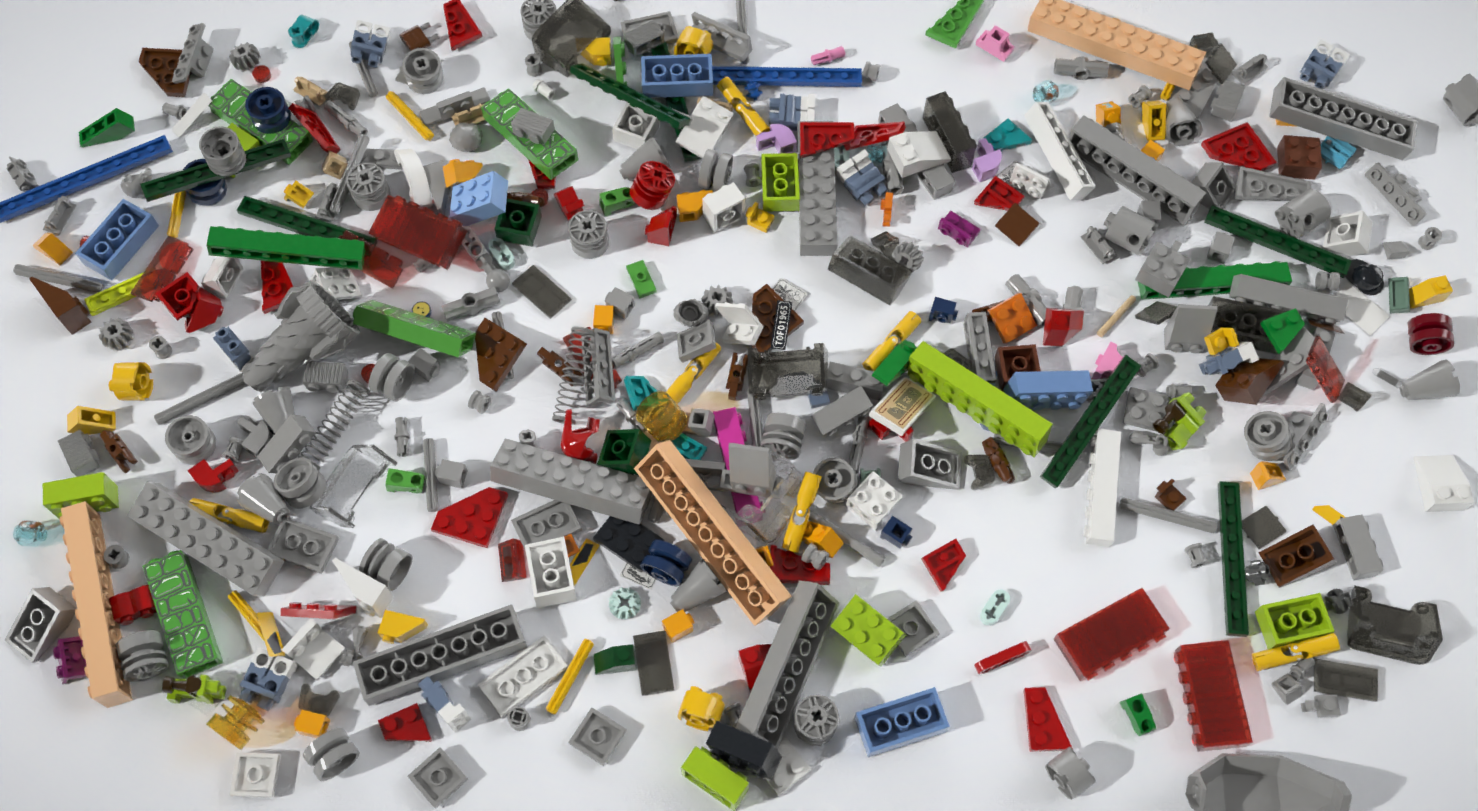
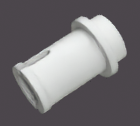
[532,79,555,100]

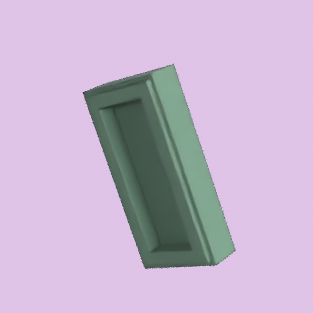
[1388,276,1410,314]

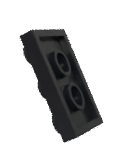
[593,516,665,573]

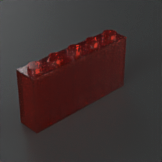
[368,195,468,270]
[1053,587,1170,681]
[1174,640,1253,752]

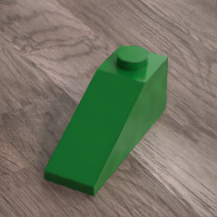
[79,108,135,148]
[872,340,917,386]

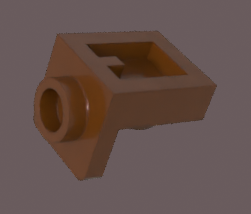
[1154,479,1187,511]

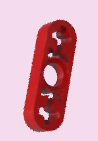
[974,641,1032,675]

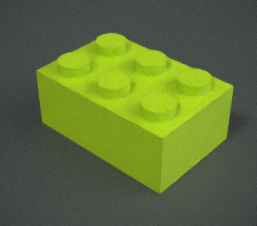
[761,153,800,212]
[42,472,119,519]
[1255,593,1335,649]
[830,594,907,667]
[681,746,749,811]

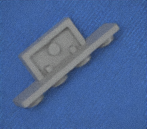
[172,23,214,84]
[419,87,490,126]
[1365,163,1427,226]
[1283,403,1328,471]

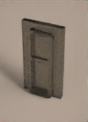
[512,265,572,319]
[633,630,675,696]
[1314,659,1378,702]

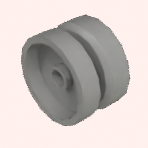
[402,48,444,94]
[698,149,733,192]
[369,353,415,402]
[1244,411,1293,461]
[165,415,216,465]
[273,457,327,509]
[813,457,859,504]
[303,727,360,781]

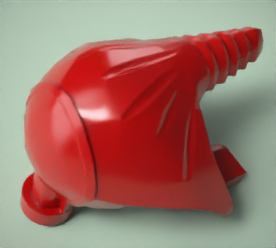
[561,409,600,464]

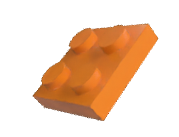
[988,293,1037,343]

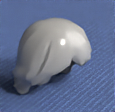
[449,123,483,152]
[120,167,153,198]
[673,299,709,327]

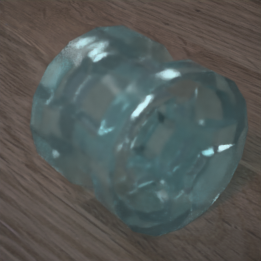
[867,145,883,163]

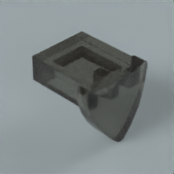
[871,231,899,260]
[1337,382,1372,412]

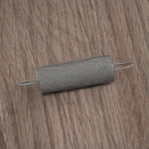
[1373,368,1401,388]

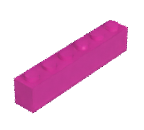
[713,407,765,525]

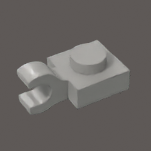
[1301,694,1341,717]

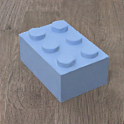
[449,171,508,226]

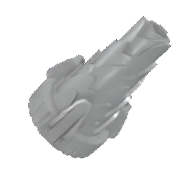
[241,281,360,393]

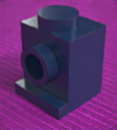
[928,297,958,324]
[880,515,913,549]

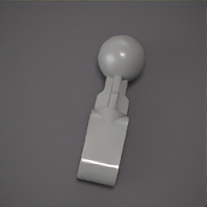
[457,226,510,292]

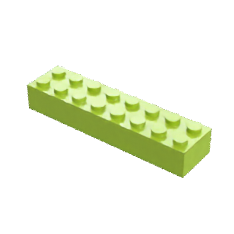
[907,341,1053,458]

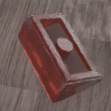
[498,538,526,582]

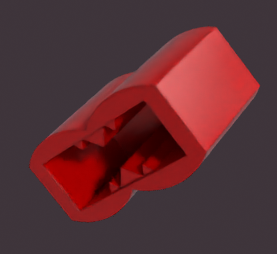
[109,585,157,626]

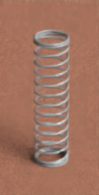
[552,326,595,425]
[298,379,370,471]

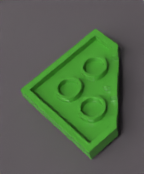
[613,37,628,86]

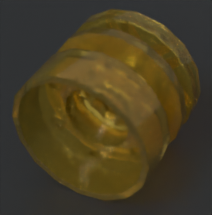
[636,391,688,443]
[206,695,265,750]

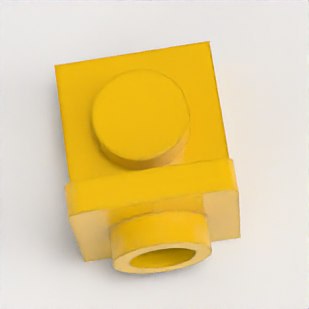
[283,180,314,209]
[746,202,775,233]
[1204,328,1239,355]

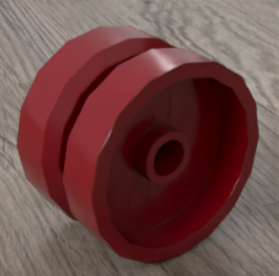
[1407,313,1454,355]

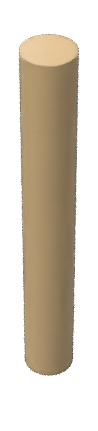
[1097,295,1136,337]

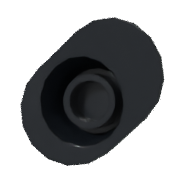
[1345,259,1384,296]

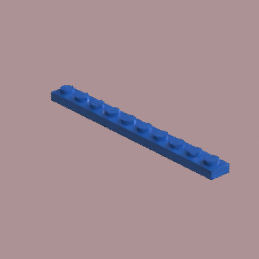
[712,66,862,87]
[0,135,173,223]

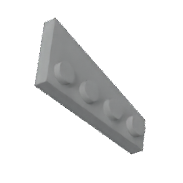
[1234,166,1311,200]

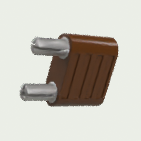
[399,22,440,51]

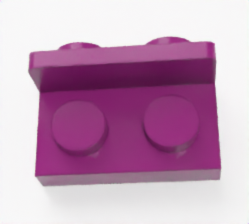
[938,210,981,248]
[53,636,87,685]

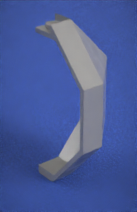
[1185,753,1352,811]

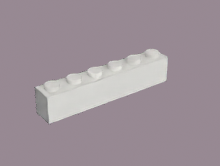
[1024,102,1096,200]
[1083,428,1121,547]

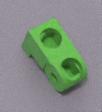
[599,187,635,216]
[385,468,425,494]

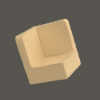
[322,151,348,179]

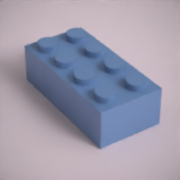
[641,54,713,98]
[75,199,159,281]
[1003,370,1093,411]
[854,687,950,758]

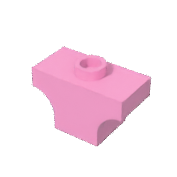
[976,25,1015,62]
[1091,342,1123,379]

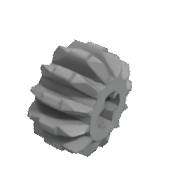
[229,42,261,72]
[892,241,924,273]
[701,284,733,317]
[98,317,133,351]

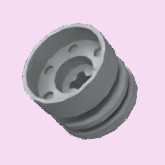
[520,0,559,43]
[199,126,246,176]
[346,162,391,211]
[568,210,609,259]
[760,412,806,460]
[359,538,413,591]
[116,630,169,682]
[794,695,839,746]

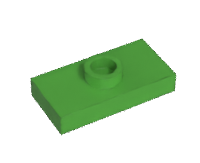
[626,260,657,299]

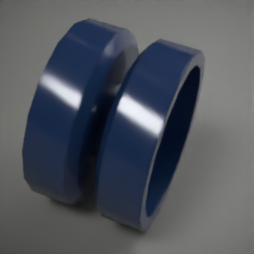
[245,87,291,134]
[183,158,227,206]
[640,540,692,587]

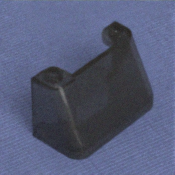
[532,0,612,77]
[748,343,828,400]
[1346,585,1443,665]

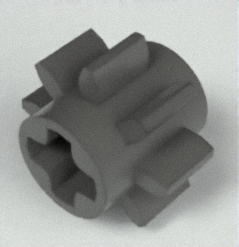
[1245,560,1270,586]
[1324,589,1352,614]

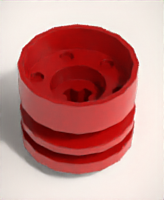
[630,161,675,210]

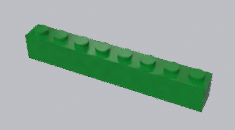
[206,226,365,270]
[1137,261,1292,300]

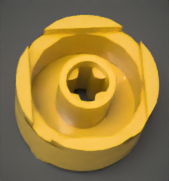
[674,26,713,55]
[109,362,153,401]
[677,686,725,731]

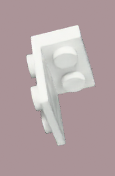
[1009,163,1051,200]
[310,267,362,300]
[715,302,764,345]
[846,472,902,531]
[281,618,345,680]

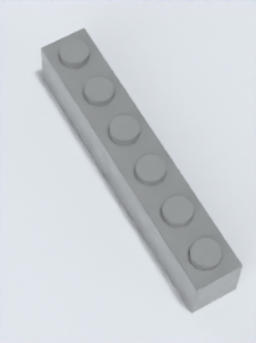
[878,103,955,200]
[1229,274,1348,325]

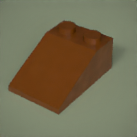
[29,277,92,335]
[1215,358,1284,405]
[1258,524,1337,588]

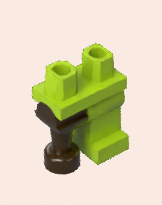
[1153,392,1207,450]
[162,674,227,704]

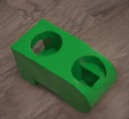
[1119,693,1156,737]

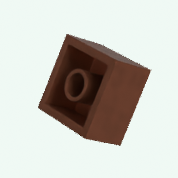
[1277,135,1322,180]
[994,344,1041,391]

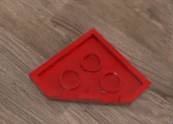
[1201,122,1277,171]
[431,487,508,548]

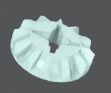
[609,587,641,619]

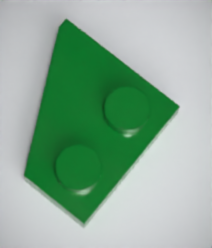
[1261,308,1305,354]

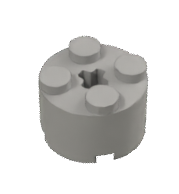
[1045,747,1096,800]

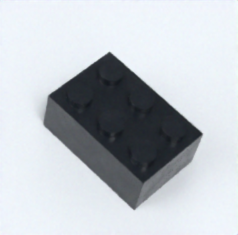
[705,721,782,780]

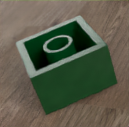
[494,199,542,247]
[597,429,652,475]

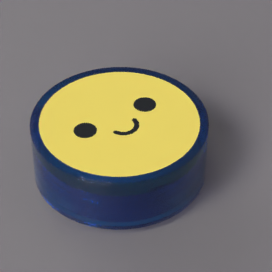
[412,301,432,317]

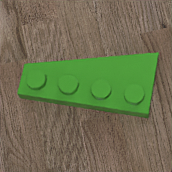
[925,0,985,49]

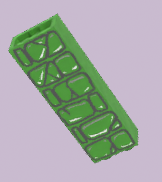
[208,79,313,165]
[481,88,578,180]
[353,300,476,357]
[143,550,223,679]

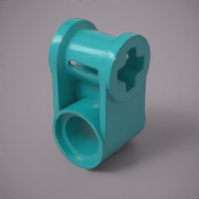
[288,14,319,48]

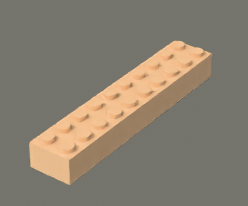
[1028,0,1206,91]
[634,440,792,626]
[60,502,133,708]

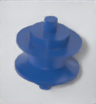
[744,80,763,101]

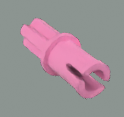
[811,46,845,65]

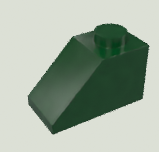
[593,644,636,675]

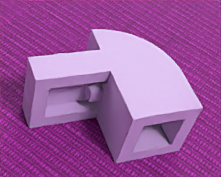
[756,124,797,153]
[972,138,1002,182]

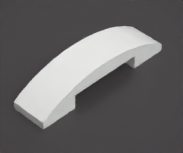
[394,149,432,208]

